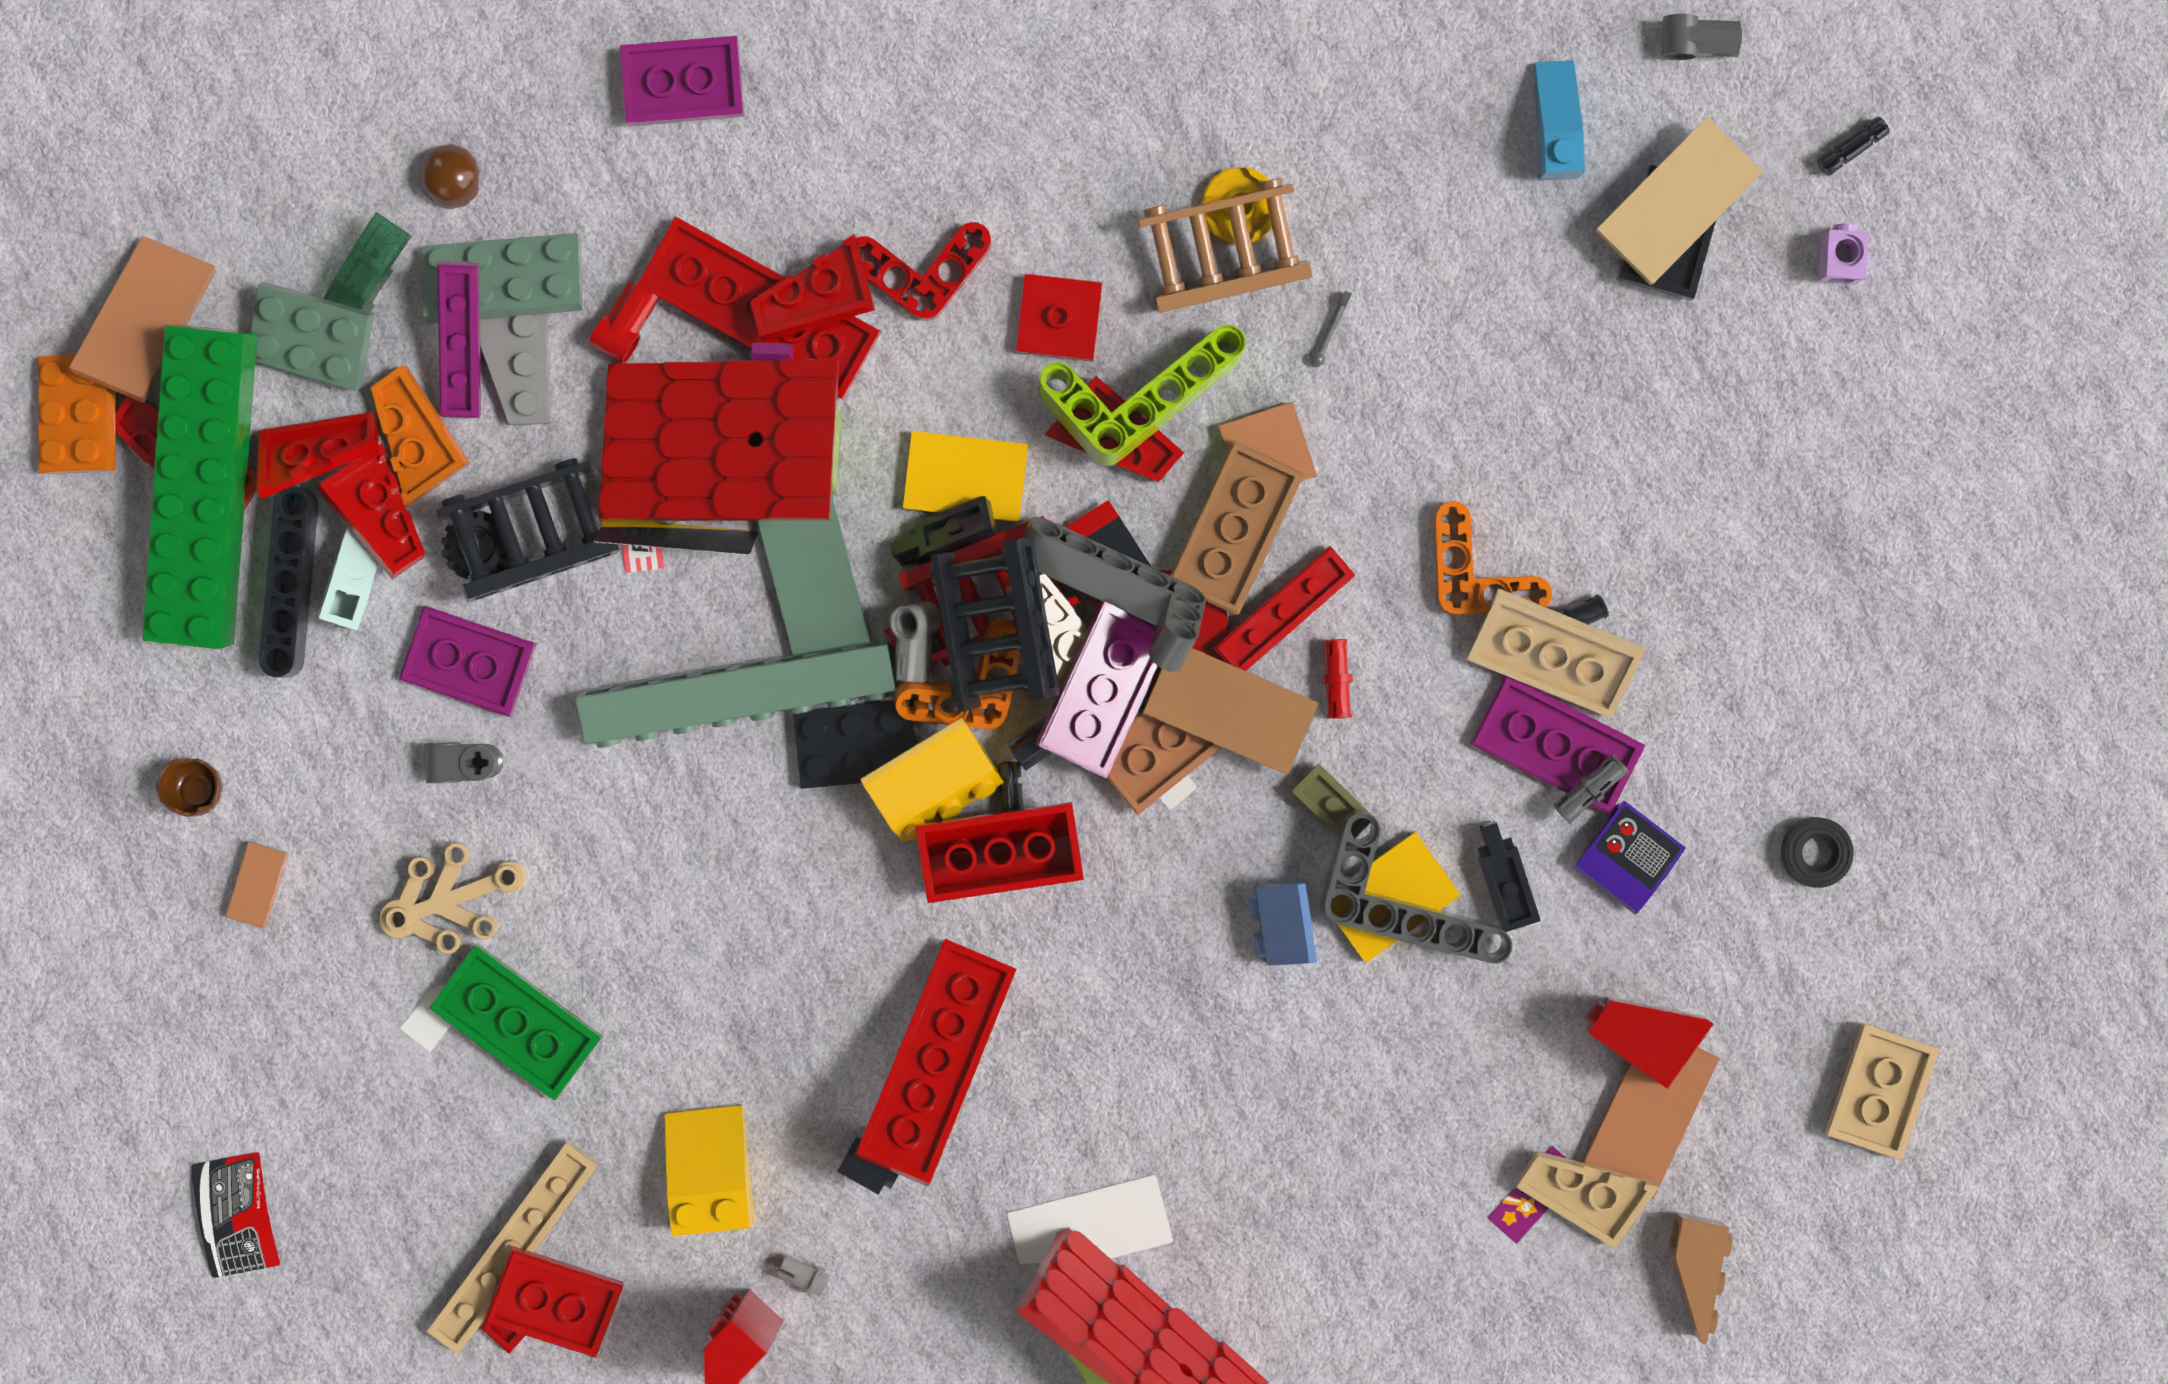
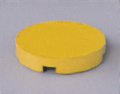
[1202,167,1272,245]

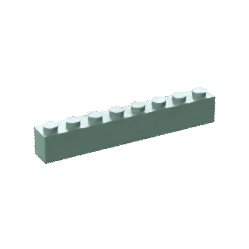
[576,638,896,748]

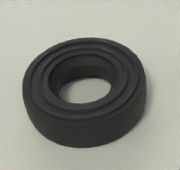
[1781,817,1854,888]

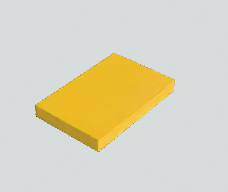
[903,431,1028,522]
[1319,831,1461,963]

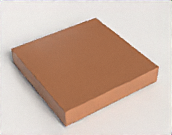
[1218,402,1317,482]

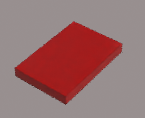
[484,1246,624,1358]

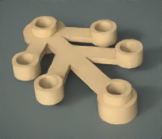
[380,843,527,954]

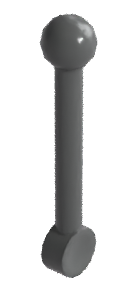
[1309,291,1352,367]

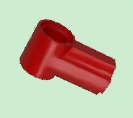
[589,280,660,363]

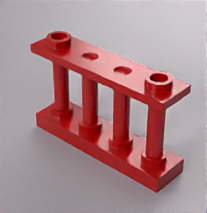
[898,515,1079,667]

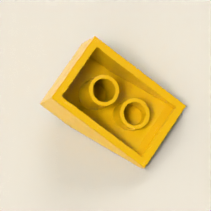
[664,1104,755,1237]

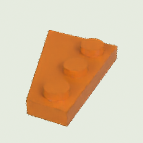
[370,365,471,507]

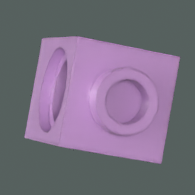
[1817,224,1869,284]

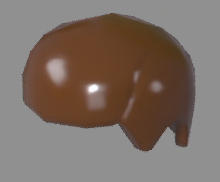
[420,144,480,209]
[156,758,223,817]

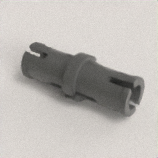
[1553,753,1629,824]

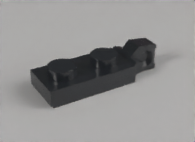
[890,496,997,566]
[1477,821,1541,932]

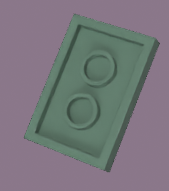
[251,282,374,391]

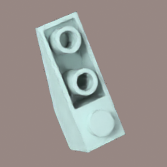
[316,525,378,630]

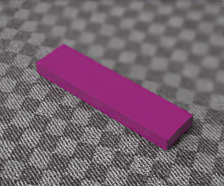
[437,260,481,418]

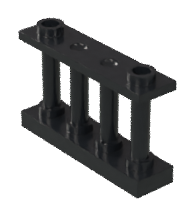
[436,458,619,603]
[930,537,1060,712]

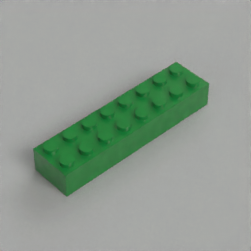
[142,324,258,649]

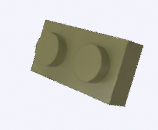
[1291,763,1370,838]

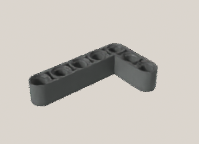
[1021,517,1206,672]
[1321,809,1513,964]

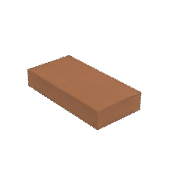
[225,841,289,928]

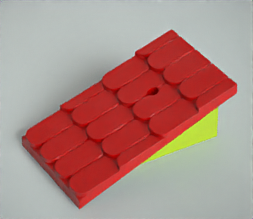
[599,359,841,521]
[1015,1228,1268,1384]

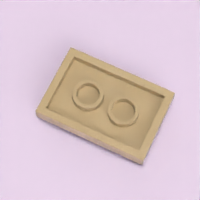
[1824,1022,1940,1161]

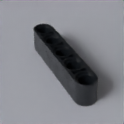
[259,486,319,678]

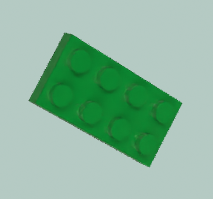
[429,944,603,1101]

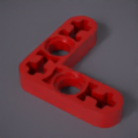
[856,222,992,321]

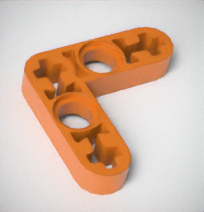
[1434,501,1552,615]
[894,619,1021,729]

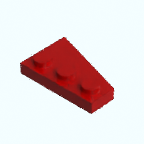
[750,234,875,342]
[1044,376,1185,483]
[257,412,379,499]

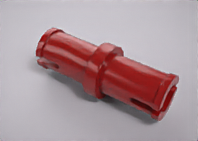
[1321,639,1353,719]

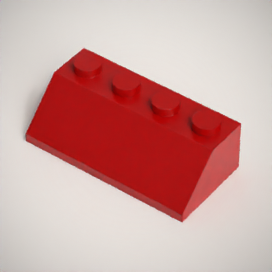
[915,802,1084,903]
[703,1289,783,1384]

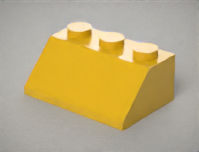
[860,718,1004,843]

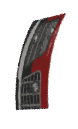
[191,1152,281,1278]

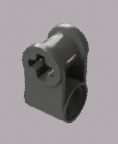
[425,742,504,783]

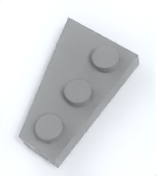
[480,314,550,425]

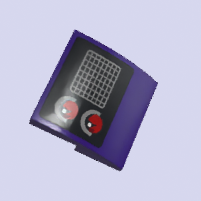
[1573,801,1686,914]

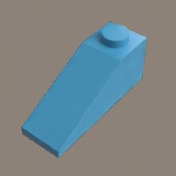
[1534,61,1585,180]

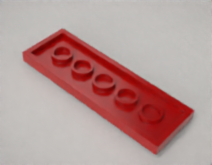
[638,216,881,400]
[854,939,1017,1187]

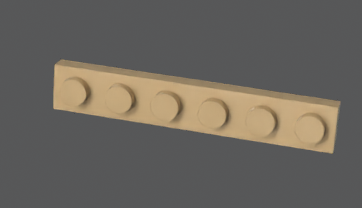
[427,1141,600,1355]

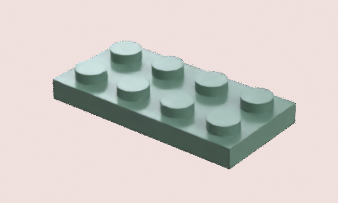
[422,233,583,323]

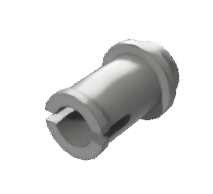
[777,1255,830,1297]

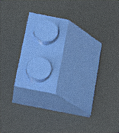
[1248,879,1317,966]

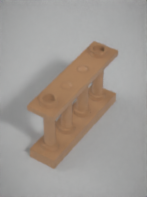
[1137,178,1313,313]

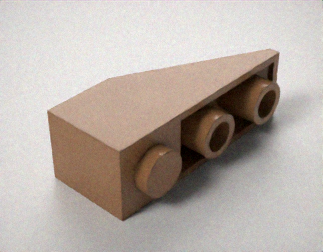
[1668,1212,1733,1344]

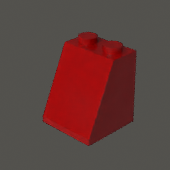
[1584,997,1714,1089]

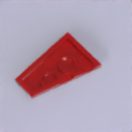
[318,443,425,580]

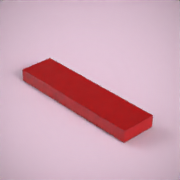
[1212,546,1356,671]

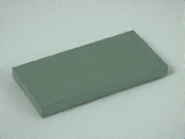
[758,495,871,655]

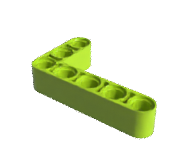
[1038,324,1246,466]

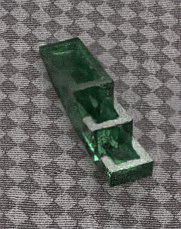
[323,212,412,312]

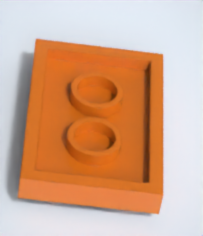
[38,354,116,474]

